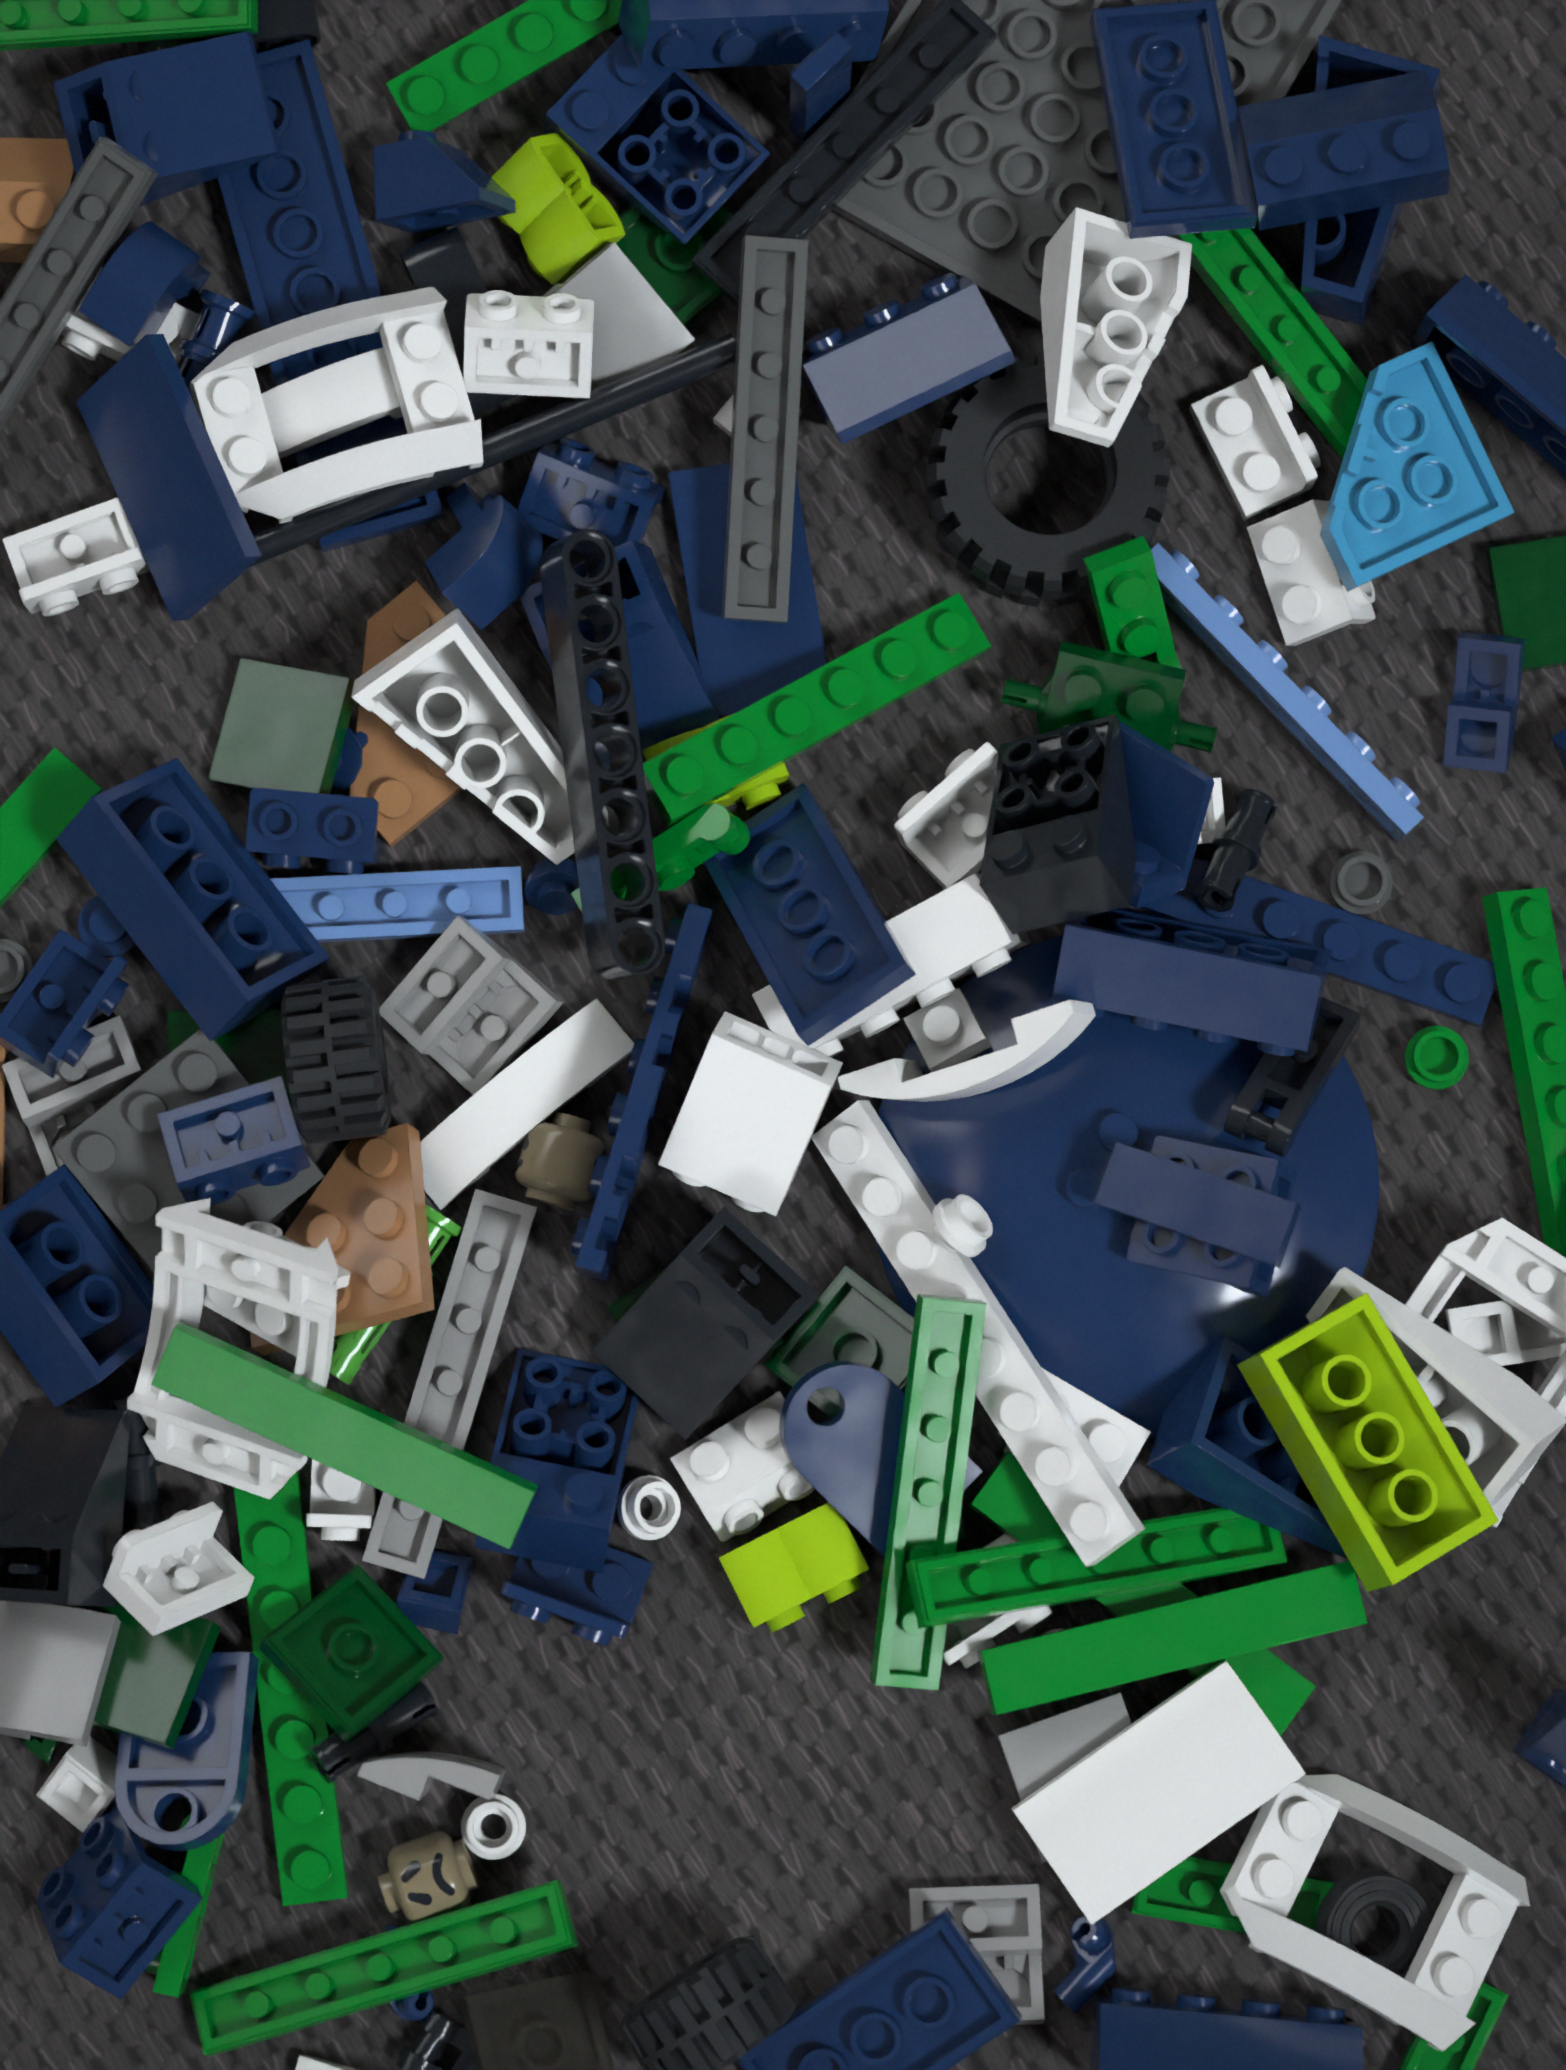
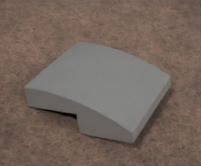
[542,242,695,399]
[379,915,564,1095]
[2,1015,145,1176]
[0,1601,121,1747]
[998,1693,1132,1863]
[357,1751,507,1801]
[909,1884,1045,2025]

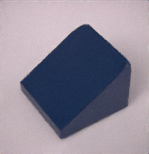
[397,1550,474,1634]

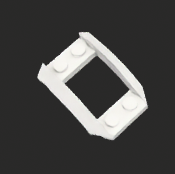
[189,287,484,524]
[127,1198,338,1500]
[1405,1218,1566,1528]
[1220,1774,1530,2051]

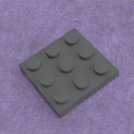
[52,1029,325,1273]

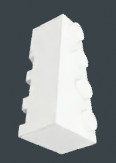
[351,608,609,865]
[752,873,1032,1058]

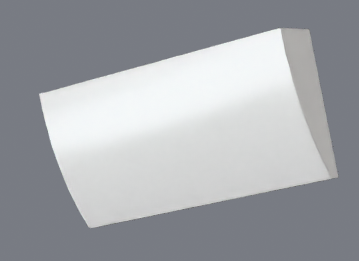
[1011,1659,1306,1925]

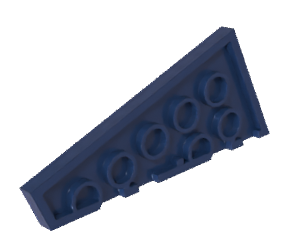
[570,903,713,1283]

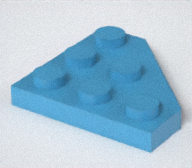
[1320,341,1515,592]

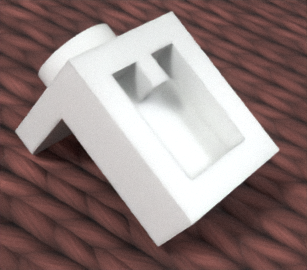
[306,1459,377,1541]

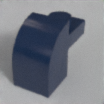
[78,221,211,347]
[425,482,543,630]

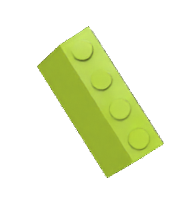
[1237,1292,1499,1592]

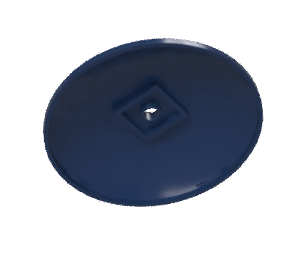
[875,935,1379,1437]

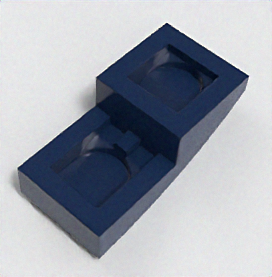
[1443,632,1526,773]

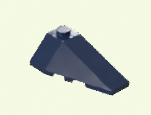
[1147,1336,1348,1559]

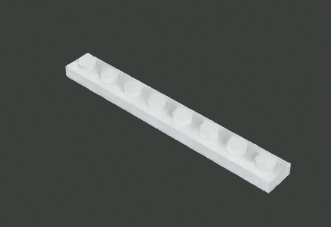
[811,1100,1145,1567]

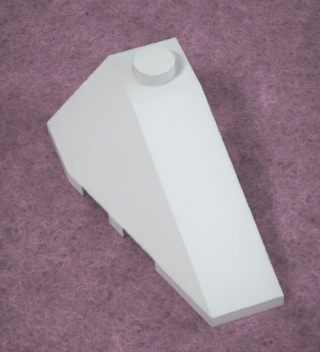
[1040,207,1192,448]
[1306,1267,1566,1508]

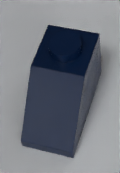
[374,131,516,233]

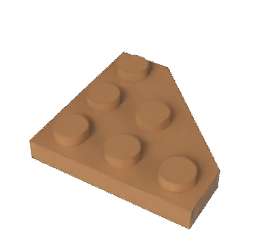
[350,580,463,848]
[250,1123,435,1355]

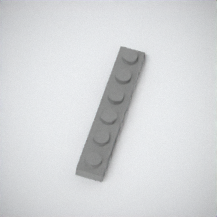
[362,1189,537,1580]

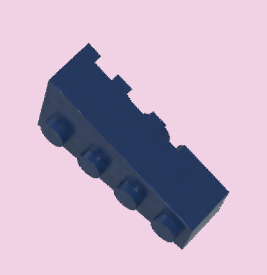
[1301,35,1440,326]

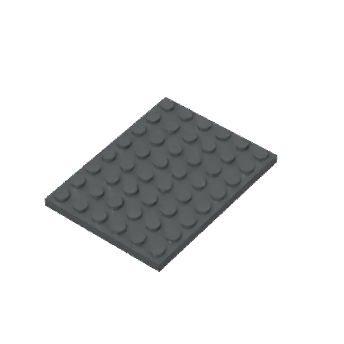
[832,0,1343,329]

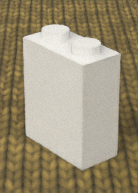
[658,1011,843,1216]

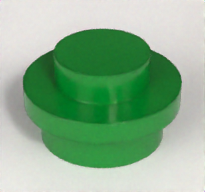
[1404,1026,1469,1090]

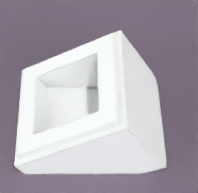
[36,1736,117,1833]

